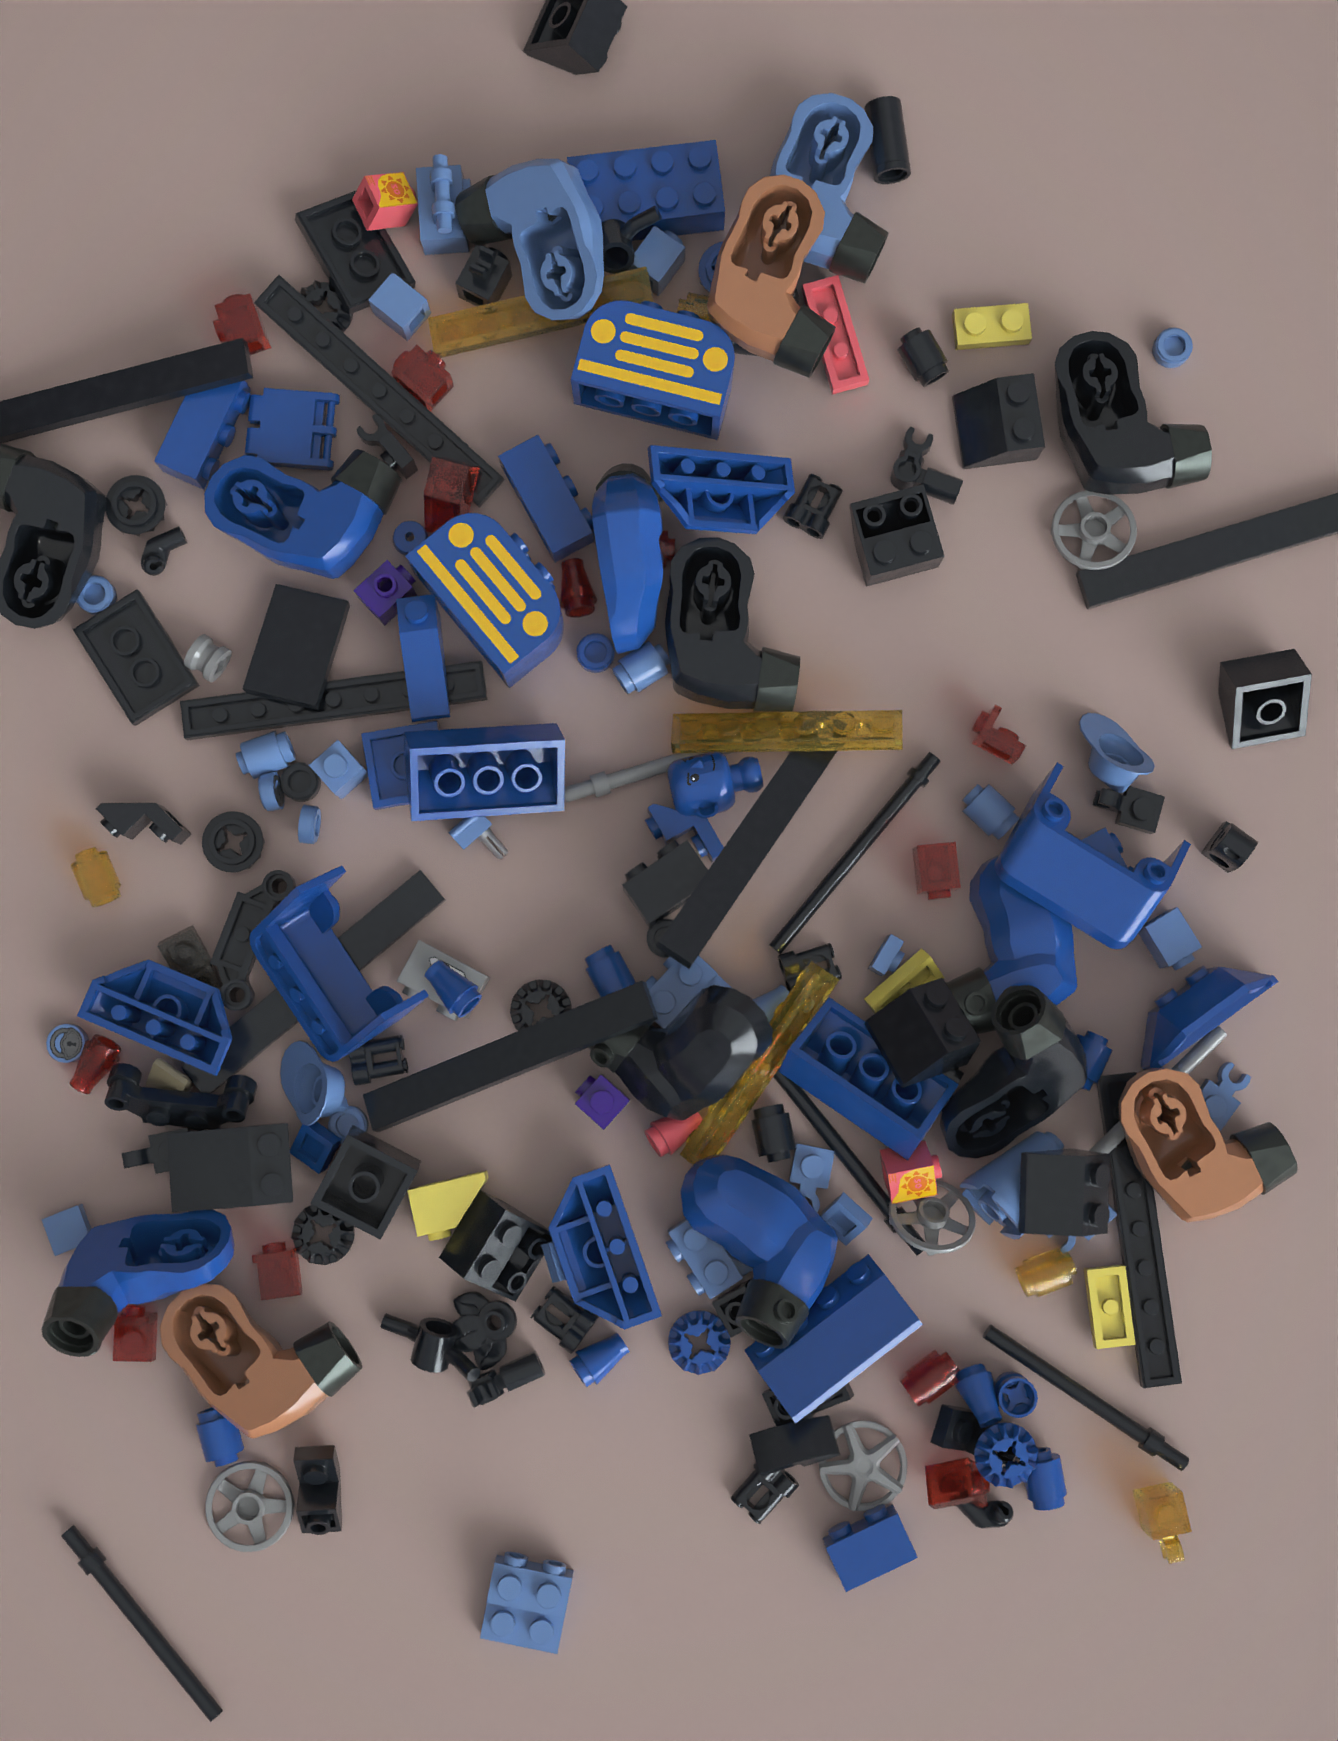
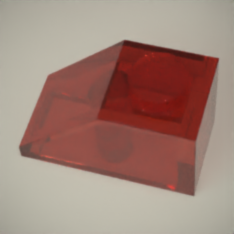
[423,456,480,533]

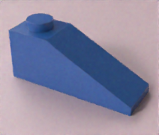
[396,594,450,722]

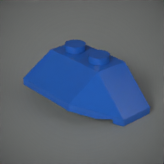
[647,445,795,534]
[77,959,233,1076]
[1140,966,1278,1070]
[548,1164,662,1330]

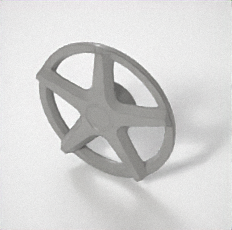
[1051,490,1137,570]
[889,1180,976,1256]
[819,1420,907,1511]
[205,1461,295,1552]

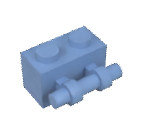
[416,154,471,255]

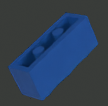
[154,380,251,490]
[498,435,594,563]

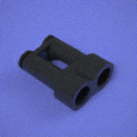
[783,474,843,539]
[778,943,842,998]
[349,1035,409,1086]
[530,1286,599,1354]
[731,1463,799,1524]

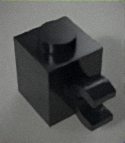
[455,245,512,314]

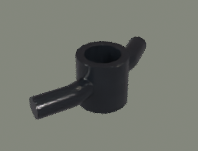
[602,205,662,274]
[381,1313,481,1382]

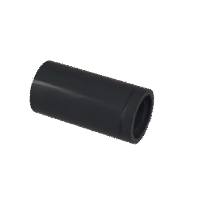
[864,96,911,184]

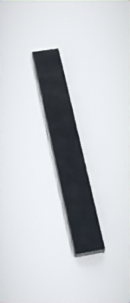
[254,275,504,508]
[0,338,253,444]
[1076,493,1338,610]
[180,661,487,740]
[656,715,848,969]
[181,870,446,1094]
[363,981,658,1132]
[1097,1072,1182,1388]

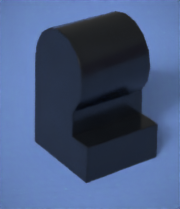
[1201,821,1258,873]

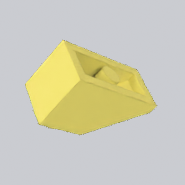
[407,1170,489,1241]

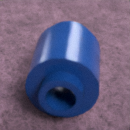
[584,945,636,997]
[1077,1031,1113,1091]
[196,1407,244,1467]
[1025,1447,1067,1511]

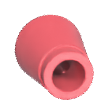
[644,1112,704,1157]

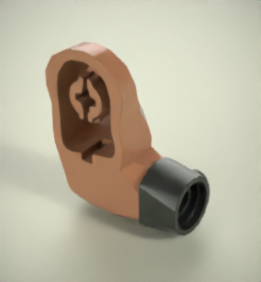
[707,175,836,378]
[1118,1068,1298,1222]
[160,1284,363,1439]

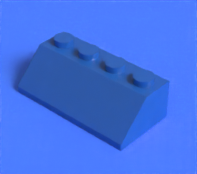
[404,723,565,821]
[778,997,959,1160]
[744,1254,923,1423]

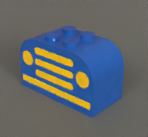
[571,300,735,440]
[405,513,564,688]

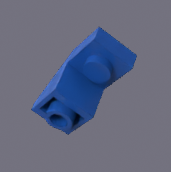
[645,804,724,862]

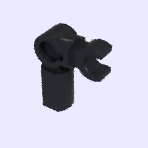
[890,427,963,505]
[467,1350,545,1408]

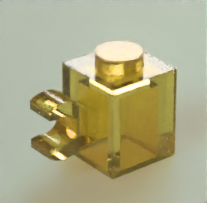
[1133,1482,1192,1564]

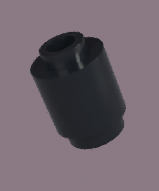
[897,327,949,387]
[751,1104,797,1163]

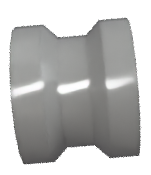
[184,634,232,682]

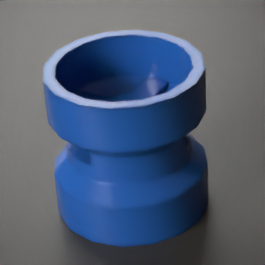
[994,1371,1038,1418]

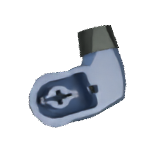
[770,93,889,283]
[455,159,604,320]

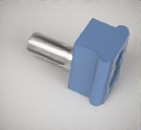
[448,816,508,860]

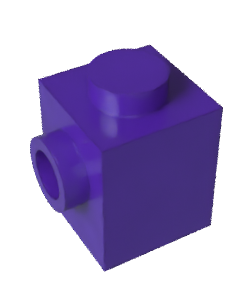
[353,560,418,626]
[575,1074,631,1130]

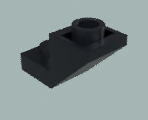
[96,803,192,845]
[930,1404,1015,1465]
[293,1445,342,1535]

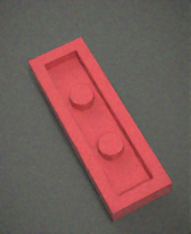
[801,275,869,395]

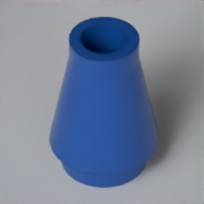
[424,960,482,1018]
[569,1332,630,1387]
[955,1364,1002,1428]

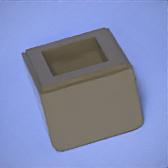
[146,1058,193,1092]

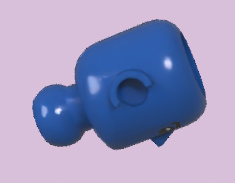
[667,751,764,818]

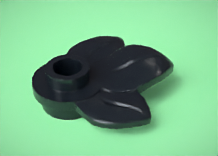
[452,1292,517,1370]

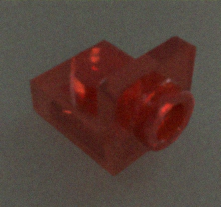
[972,704,1026,765]
[252,1241,303,1300]
[113,1305,158,1362]
[925,1457,990,1509]

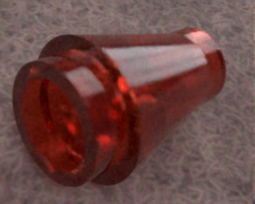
[560,558,597,618]
[69,1034,122,1094]

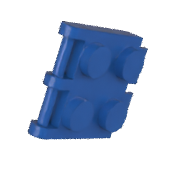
[245,388,340,471]

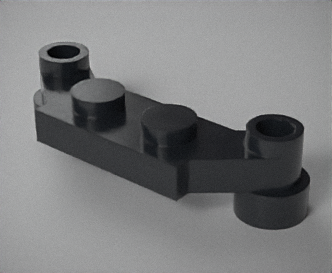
[210,870,296,1011]
[104,1063,258,1130]

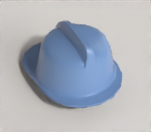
[1079,713,1155,793]
[280,1041,349,1126]

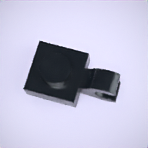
[356,414,418,479]
[1092,786,1165,834]
[121,1127,190,1174]

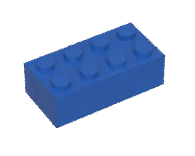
[567,140,725,241]

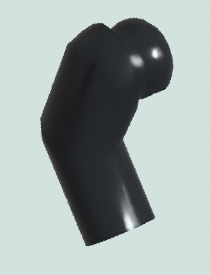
[141,526,187,576]
[952,1488,1014,1529]

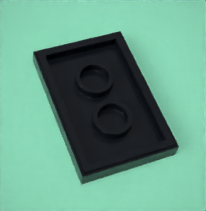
[295,190,416,315]
[243,584,350,710]
[73,589,200,726]

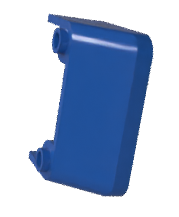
[995,762,1191,949]
[250,865,429,1062]

